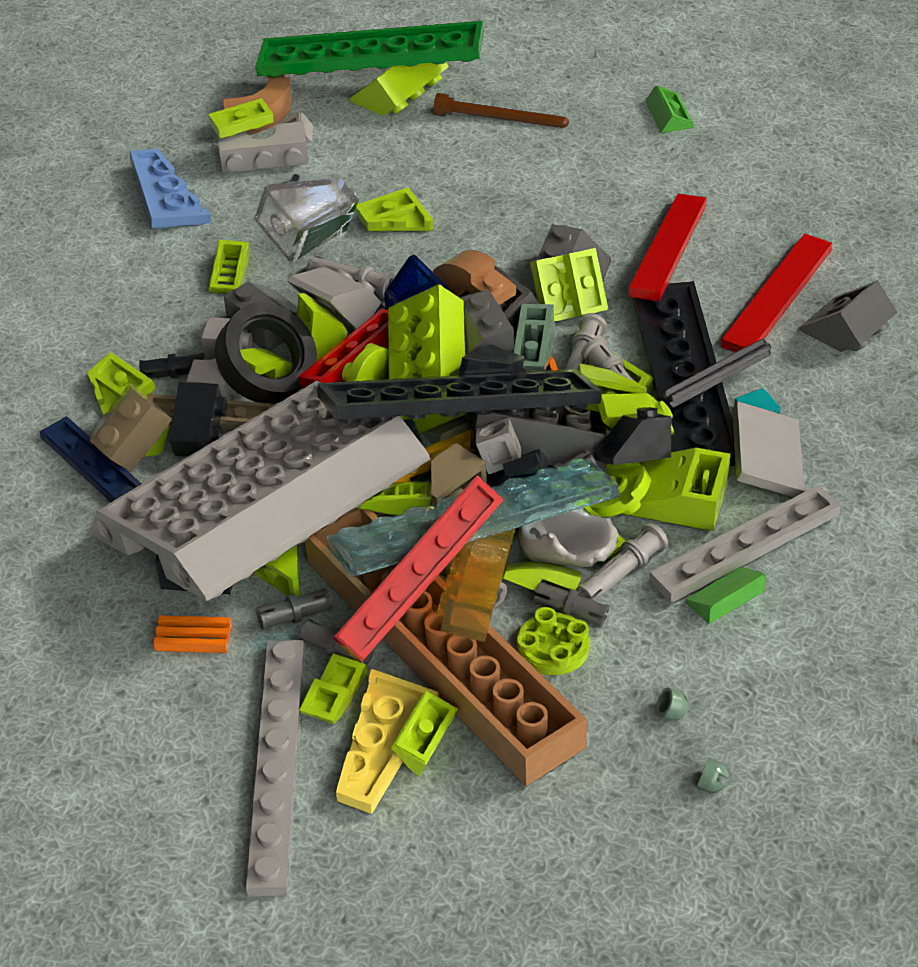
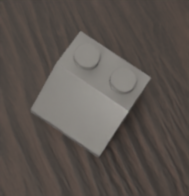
[288,266,382,330]

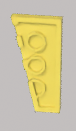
[336,669,439,814]

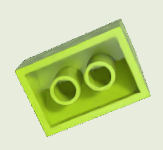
[349,62,449,116]

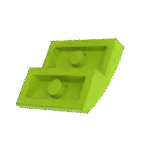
[530,248,608,322]

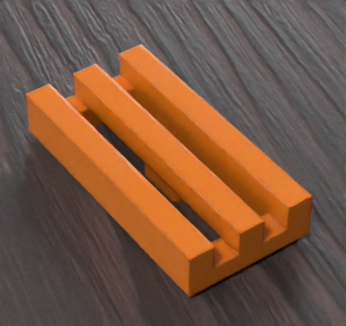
[153,615,232,653]

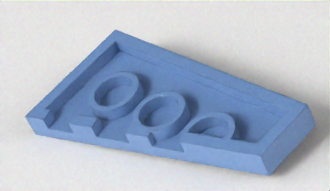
[130,149,211,229]

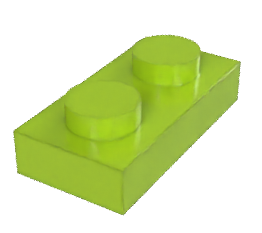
[208,98,274,138]

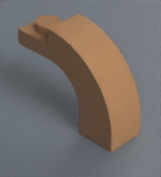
[224,74,293,135]
[428,250,516,305]

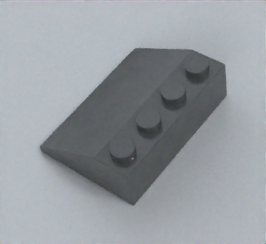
[470,406,612,477]

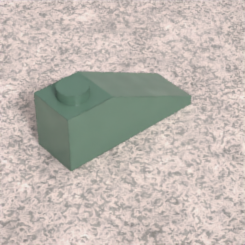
[514,304,555,371]

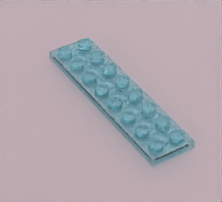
[327,459,620,577]

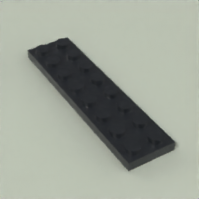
[632,281,736,467]
[317,369,602,423]

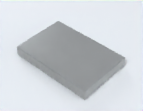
[732,401,805,497]

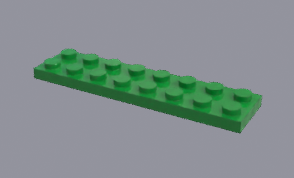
[255,21,484,78]

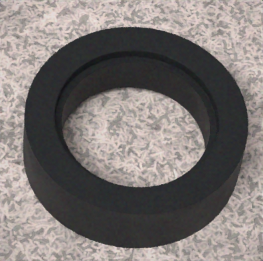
[215,302,317,403]

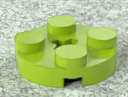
[582,462,651,517]

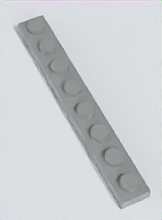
[246,640,305,896]

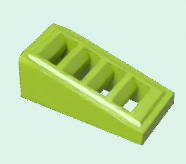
[208,239,251,294]
[357,482,431,521]

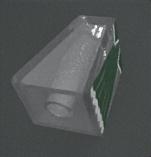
[254,177,359,263]

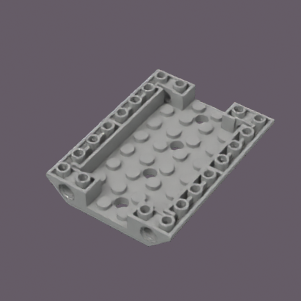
[90,381,430,601]

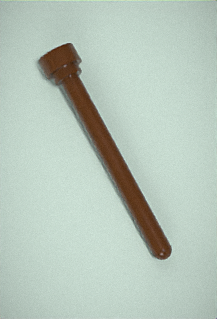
[433,93,569,128]

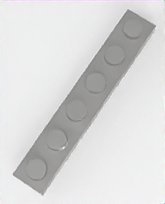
[649,485,841,603]

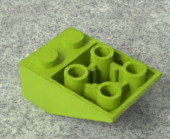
[621,448,730,531]

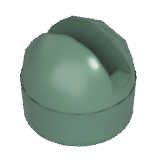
[657,687,689,720]
[697,758,729,792]

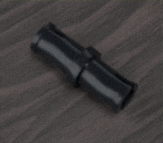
[139,352,206,379]

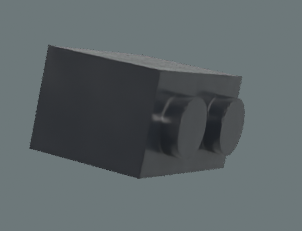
[169,382,227,456]

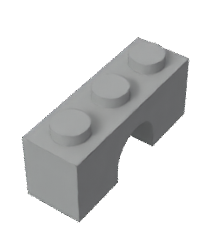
[218,121,308,173]
[186,317,253,400]

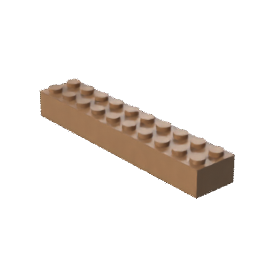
[305,508,587,786]

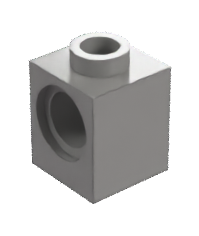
[476,417,521,474]

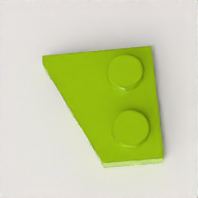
[355,187,434,231]
[87,352,156,416]

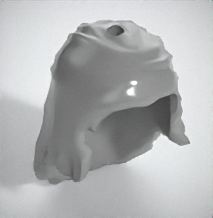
[518,499,618,567]

